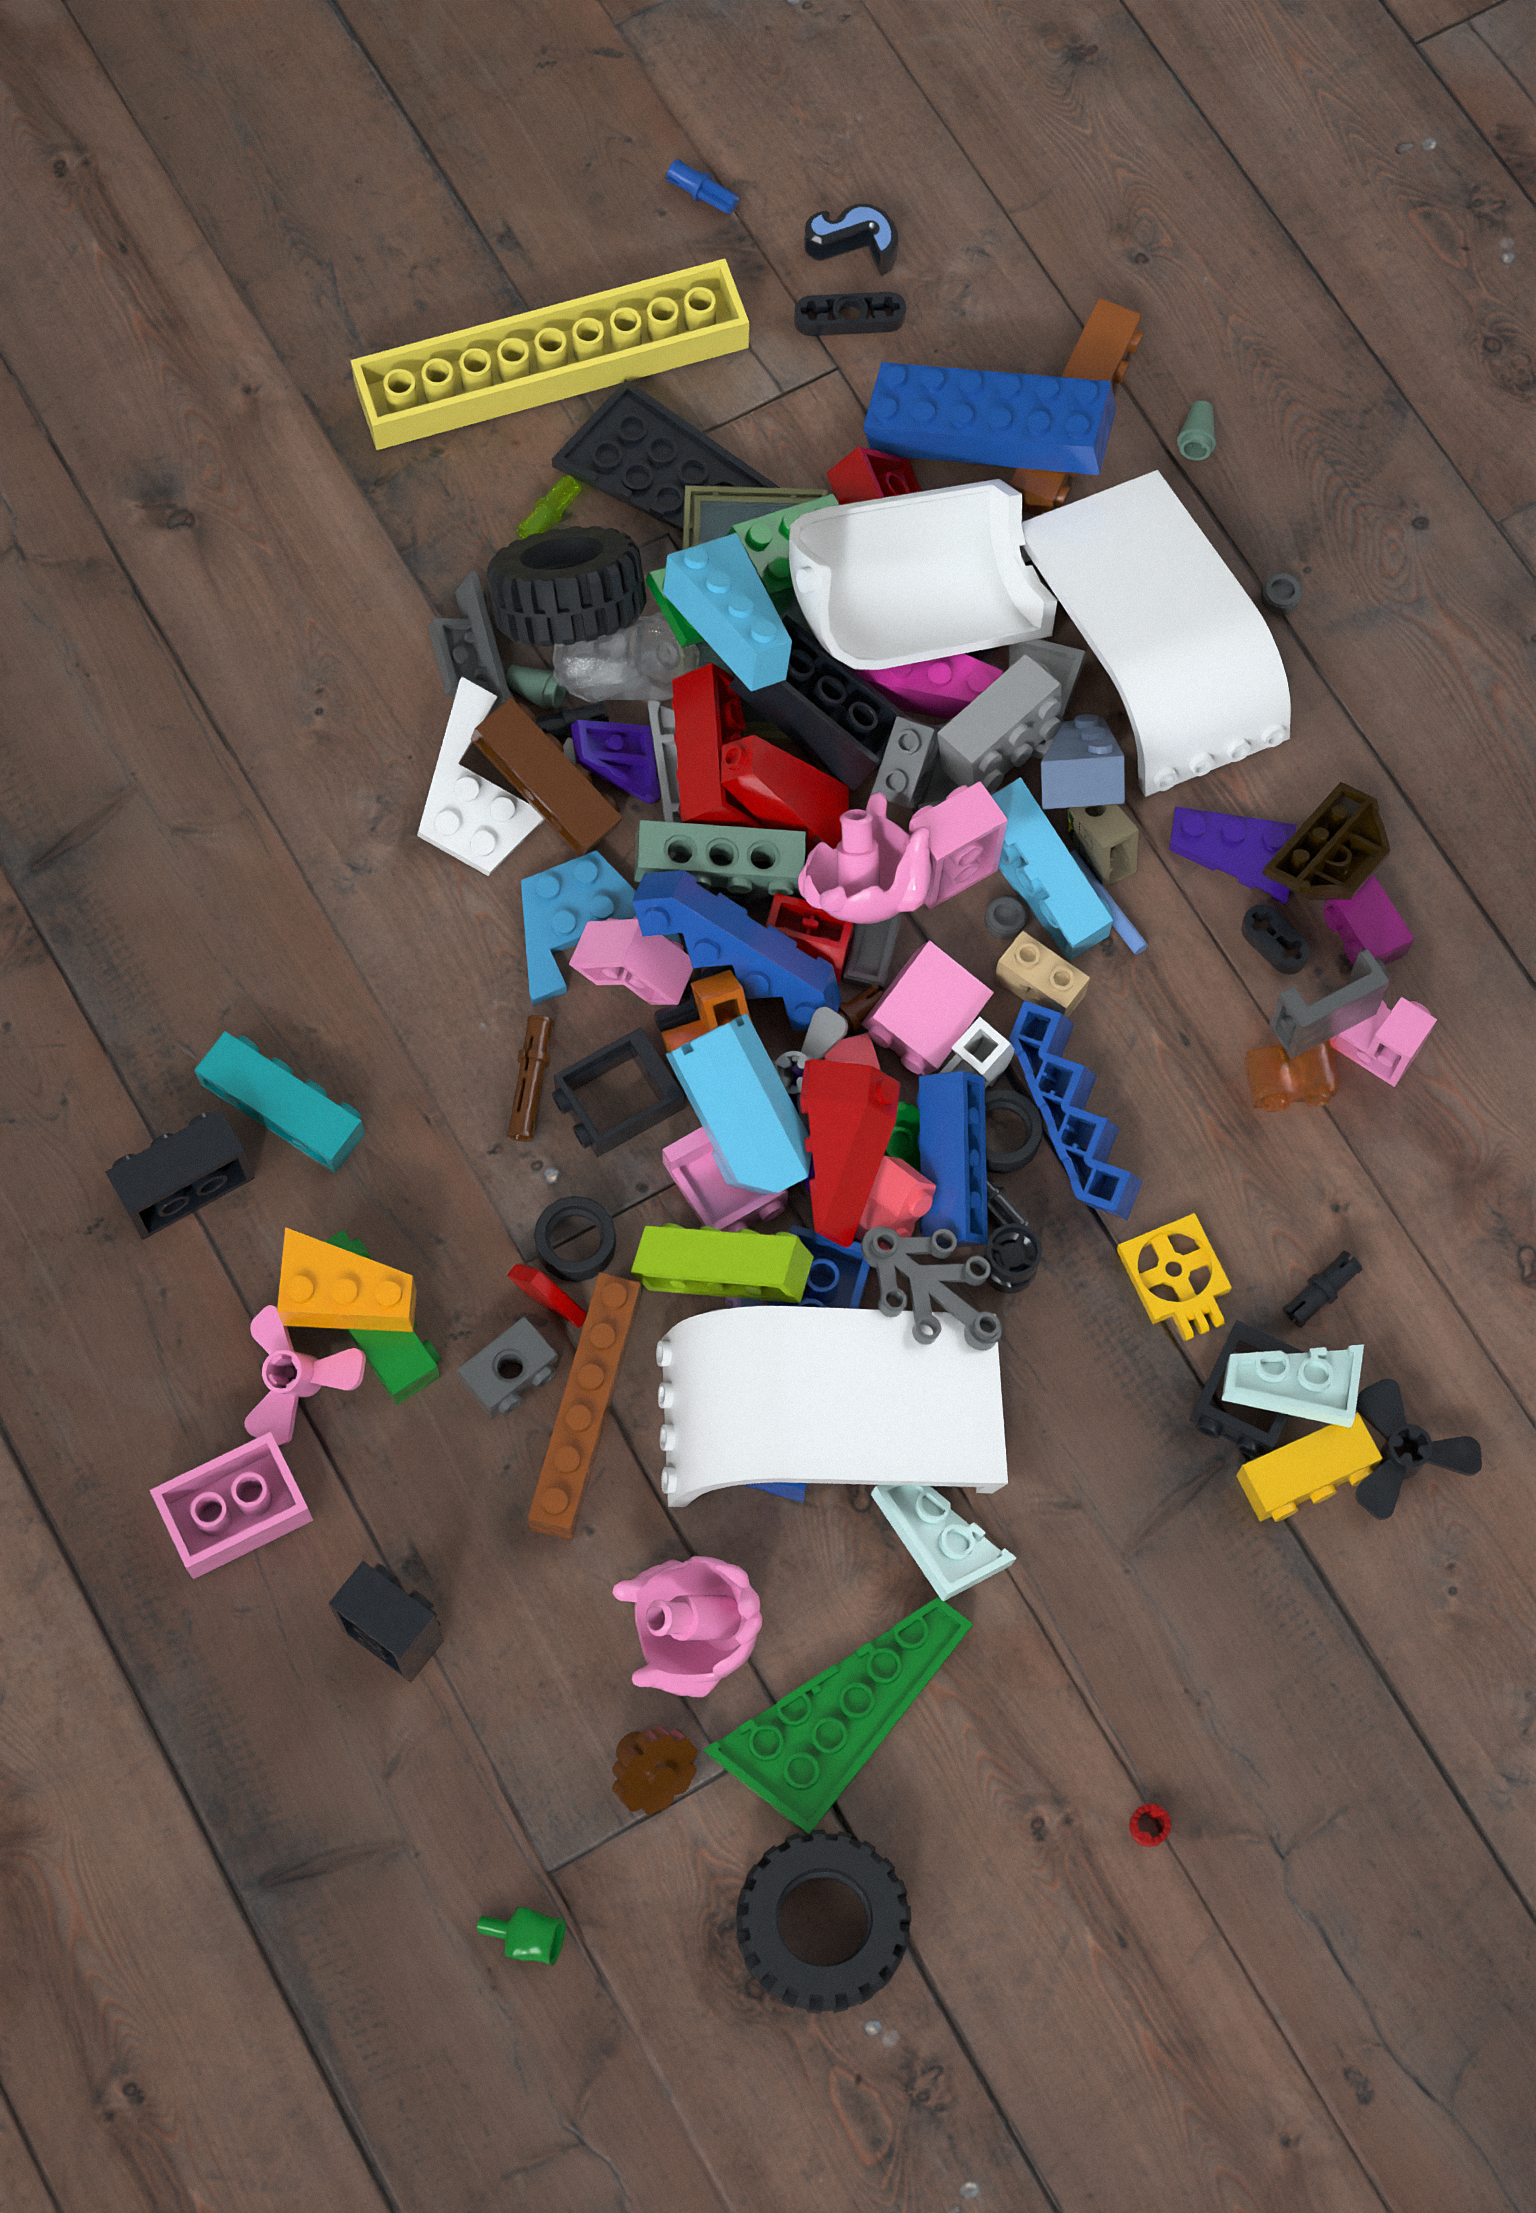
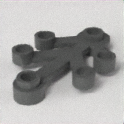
[861,1226,1002,1351]

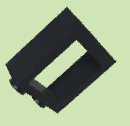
[551,1027,684,1158]
[1189,1320,1306,1458]

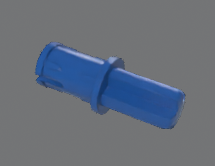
[666,159,739,214]

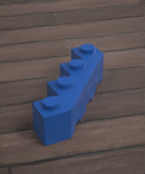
[632,870,842,1031]
[1009,1000,1143,1221]

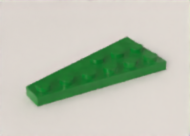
[703,1597,973,1835]

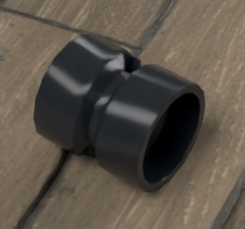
[984,1223,1042,1294]

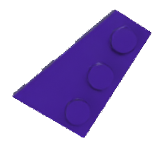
[1169,806,1296,905]

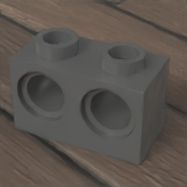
[871,716,941,808]

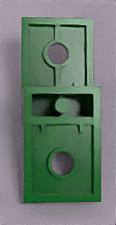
[645,494,839,648]

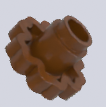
[612,1725,697,1815]

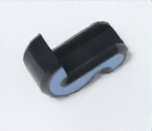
[804,204,898,276]

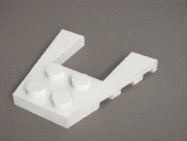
[417,677,591,876]

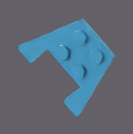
[521,850,681,1006]

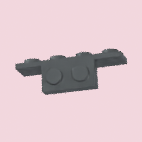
[428,571,514,717]

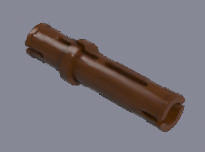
[506,1015,554,1142]

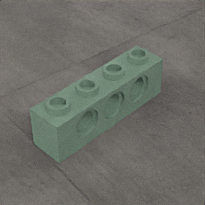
[634,820,806,896]

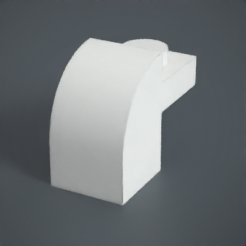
[939,1016,1014,1088]

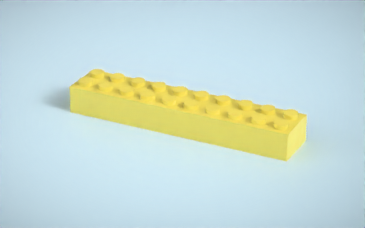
[351,259,749,450]

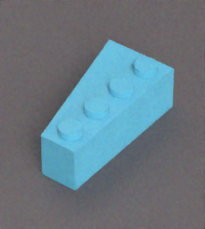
[991,777,1113,961]

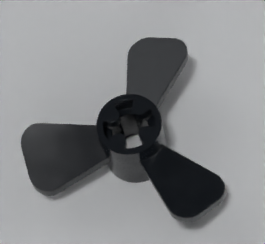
[1355,1379,1482,1520]

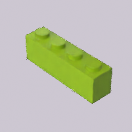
[631,1223,814,1303]

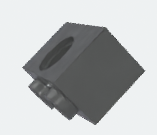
[457,1316,559,1419]

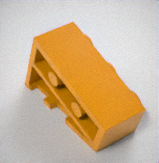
[277,1227,417,1332]

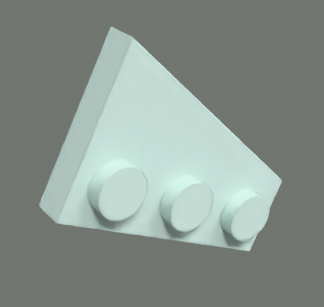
[1221,1345,1364,1428]
[871,1485,1016,1601]

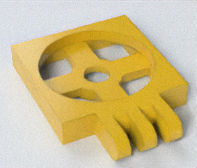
[1117,1213,1232,1341]

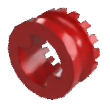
[1129,1803,1172,1847]

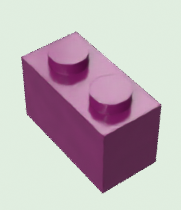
[1323,874,1415,965]

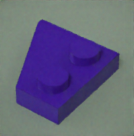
[571,720,660,804]

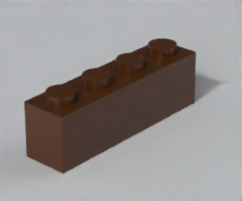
[470,697,622,857]

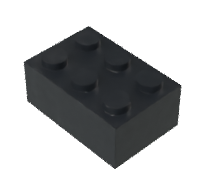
[105,1109,255,1240]
[328,1561,444,1683]

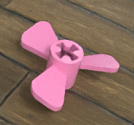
[244,1305,366,1446]

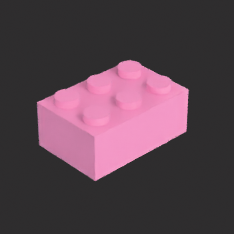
[908,781,1008,910]
[150,1432,314,1579]

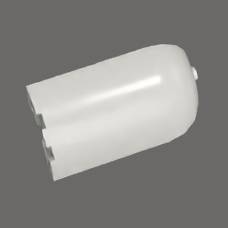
[789,479,1057,670]

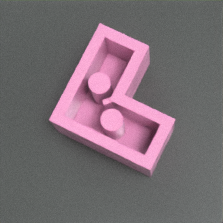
[569,917,694,1005]
[1325,997,1437,1087]

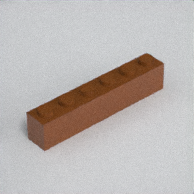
[1009,298,1144,516]
[528,1272,642,1541]

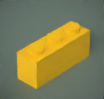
[1236,1412,1383,1522]

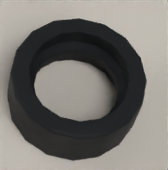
[985,1089,1043,1174]
[534,1196,616,1282]

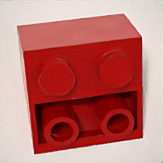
[765,893,855,987]

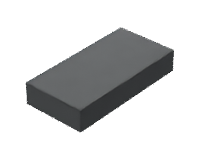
[843,912,902,992]

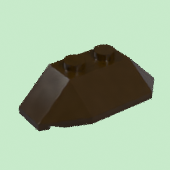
[1262,782,1391,900]

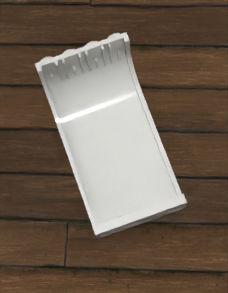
[1019,470,1291,797]
[656,1306,1008,1507]

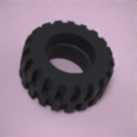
[486,526,647,646]
[736,1829,912,2014]

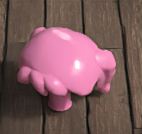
[798,792,932,924]
[612,1556,762,1697]

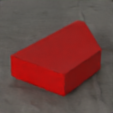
[507,1264,587,1328]

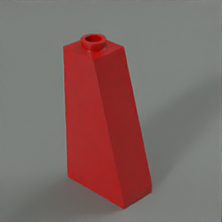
[721,735,849,860]

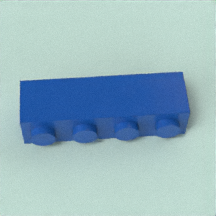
[916,1071,988,1249]

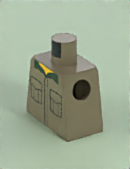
[1066,804,1139,888]

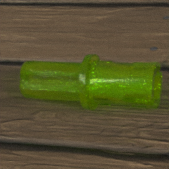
[515,475,581,540]

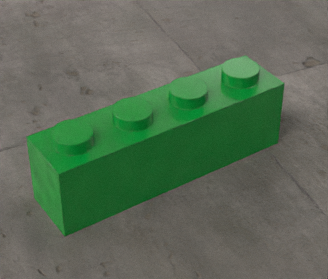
[324,1229,442,1406]

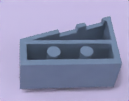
[1041,714,1125,809]

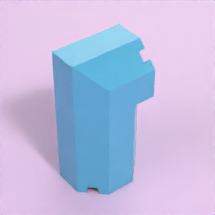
[666,1013,812,1195]

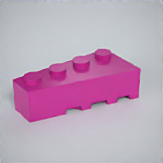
[849,653,1003,719]

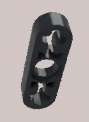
[794,292,906,336]

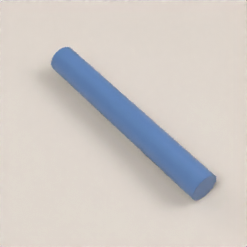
[1070,850,1148,955]

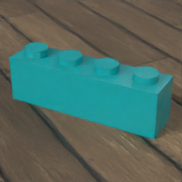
[194,1031,365,1174]

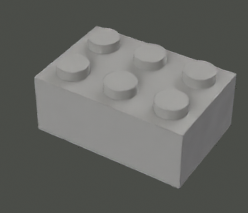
[937,654,1062,792]

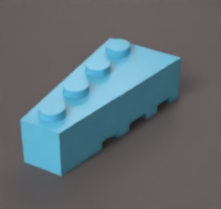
[663,533,792,691]

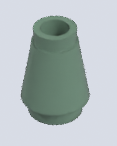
[1177,401,1216,461]
[505,665,568,710]

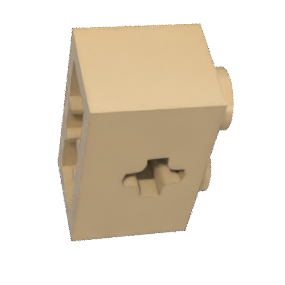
[994,930,1090,1018]

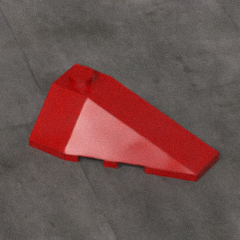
[800,1059,901,1248]

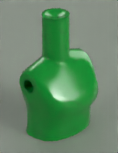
[477,1906,566,1966]

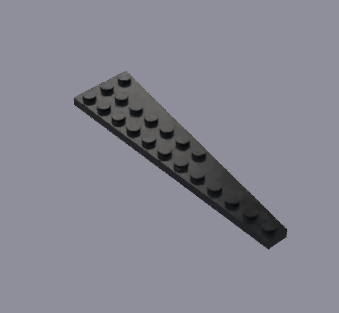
[552,379,998,663]

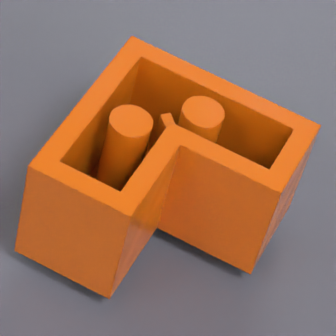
[661,970,751,1088]

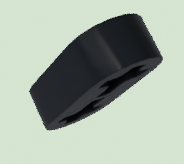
[1241,904,1310,975]

